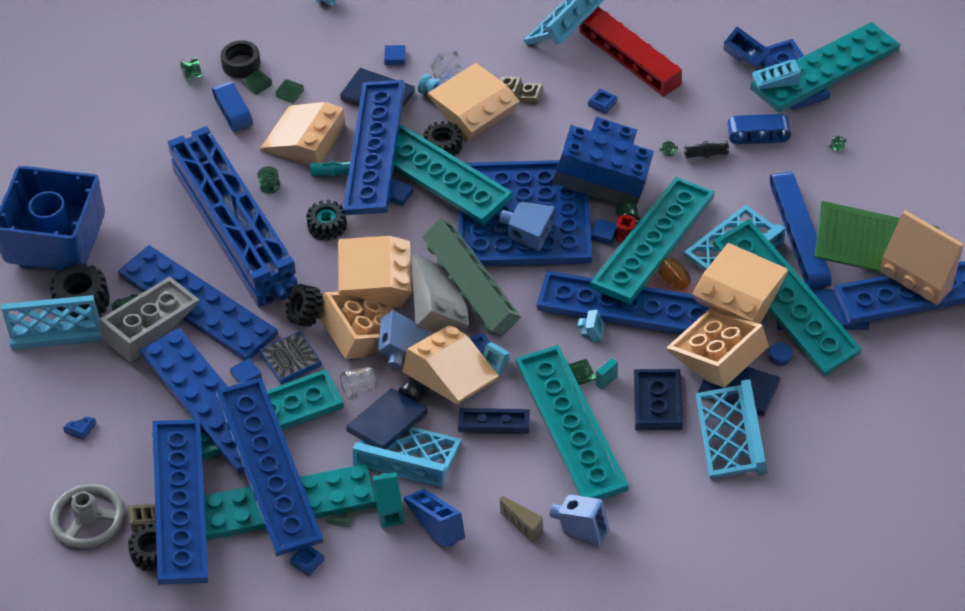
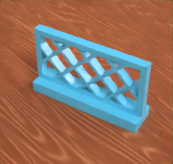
[524,0,604,45]
[684,205,785,271]
[1,295,102,350]
[695,379,768,479]
[353,427,461,488]

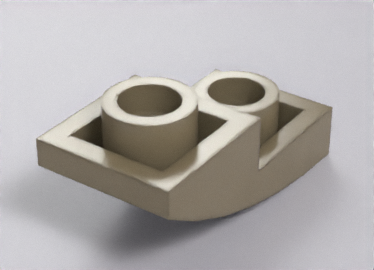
[500,77,544,104]

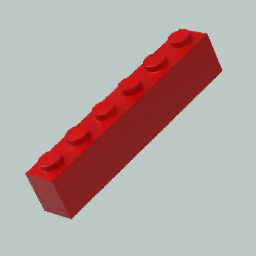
[579,7,682,97]

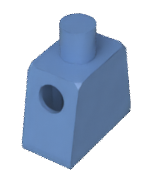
[499,202,555,251]
[378,310,429,370]
[550,495,610,547]

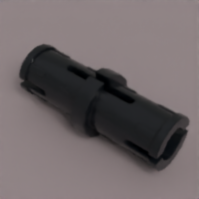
[684,140,729,159]

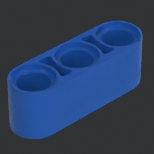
[212,81,253,132]
[727,114,791,144]

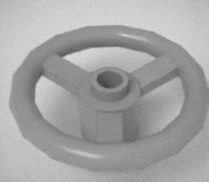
[49,484,125,549]

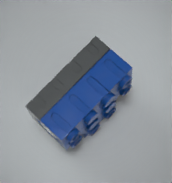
[552,117,654,210]

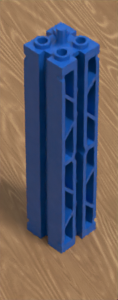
[167,126,298,308]

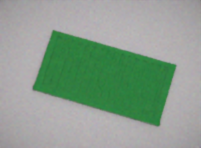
[814,201,939,273]

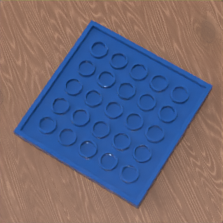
[458,160,592,266]

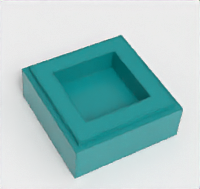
[596,358,618,389]

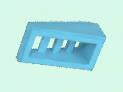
[752,60,801,89]

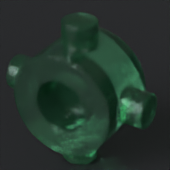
[829,136,847,151]
[659,141,678,157]

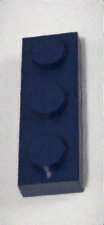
[458,408,530,434]

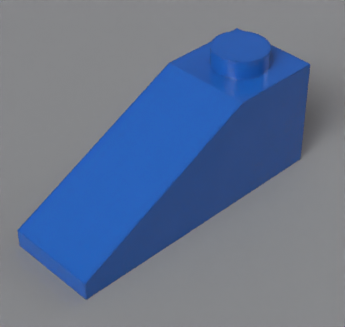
[404,489,465,547]

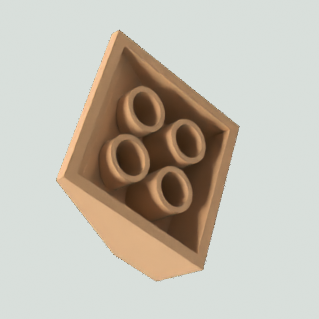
[427,63,520,143]
[260,102,346,166]
[880,210,964,305]
[338,236,412,308]
[692,243,789,324]
[319,292,395,359]
[667,308,769,388]
[402,325,499,404]

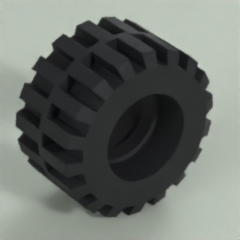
[50,263,110,321]

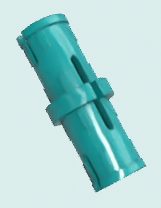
[310,160,350,177]

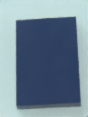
[340,68,415,109]
[698,366,781,416]
[634,369,683,430]
[346,388,428,449]

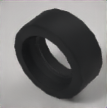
[220,40,261,78]

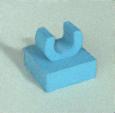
[577,310,605,343]
[483,342,511,374]

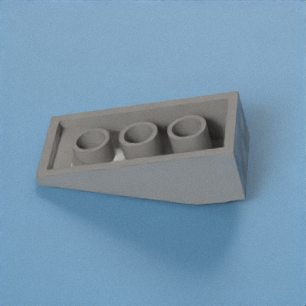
[411,254,469,333]
[100,277,199,363]

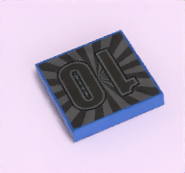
[259,331,322,385]

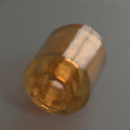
[658,258,691,291]

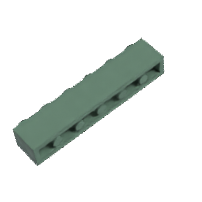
[422,219,521,335]

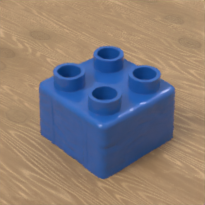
[0,166,105,271]

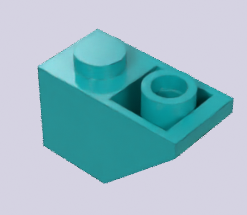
[373,472,405,528]

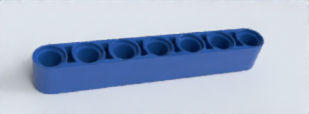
[770,171,831,289]

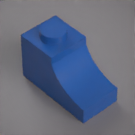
[723,26,770,68]

